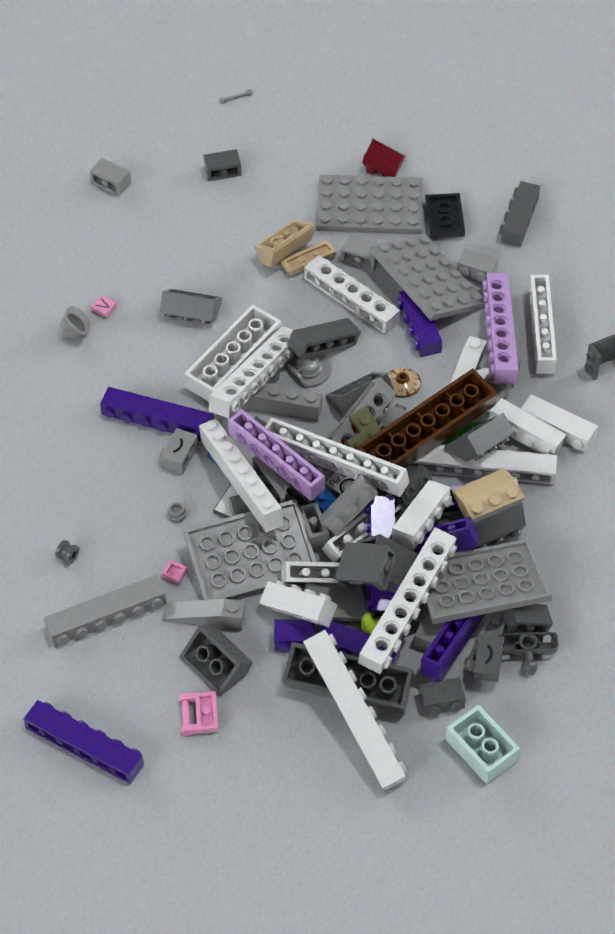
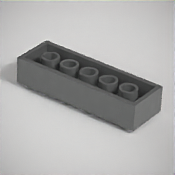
[282,642,414,714]

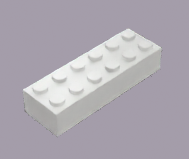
[184,304,282,402]

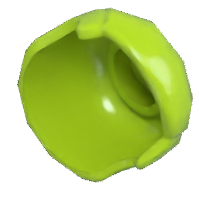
[361,612,390,635]

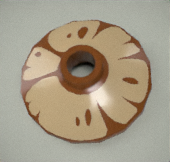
[388,367,421,398]

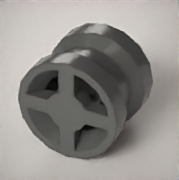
[55,540,80,564]

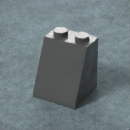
[357,534,418,593]

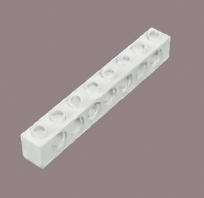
[209,326,295,418]
[265,417,409,497]
[358,527,457,674]

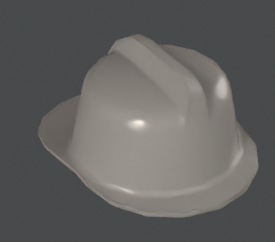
[59,306,90,339]

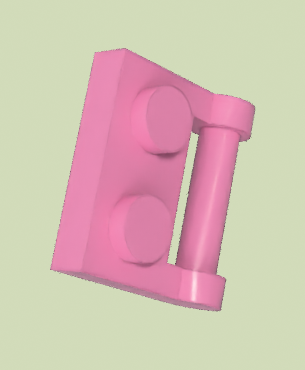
[179,691,218,736]

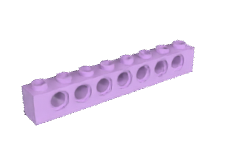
[482,273,518,384]

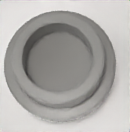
[167,502,187,521]

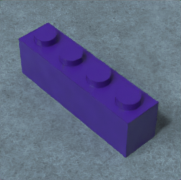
[396,291,442,357]
[408,517,479,555]
[318,621,401,665]

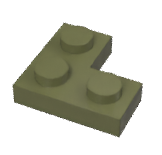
[344,406,381,449]

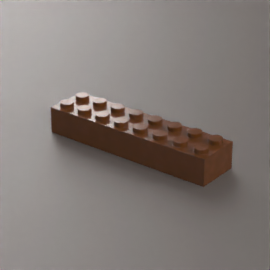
[356,368,498,468]

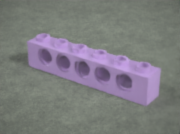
[228,409,325,501]

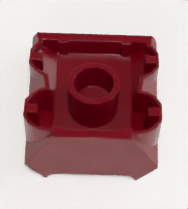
[362,138,406,177]

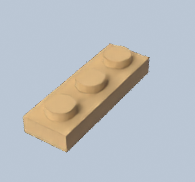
[281,240,336,276]

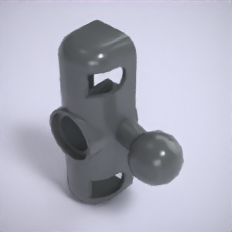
[499,632,559,675]

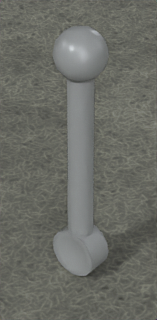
[220,89,252,103]

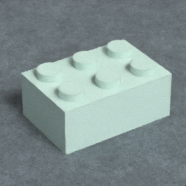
[445,705,520,784]

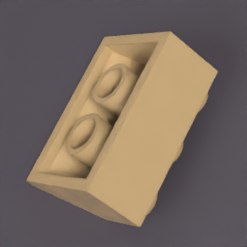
[254,220,315,267]
[452,468,525,520]

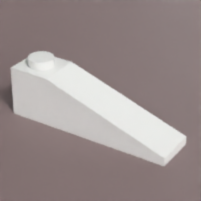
[451,336,487,383]

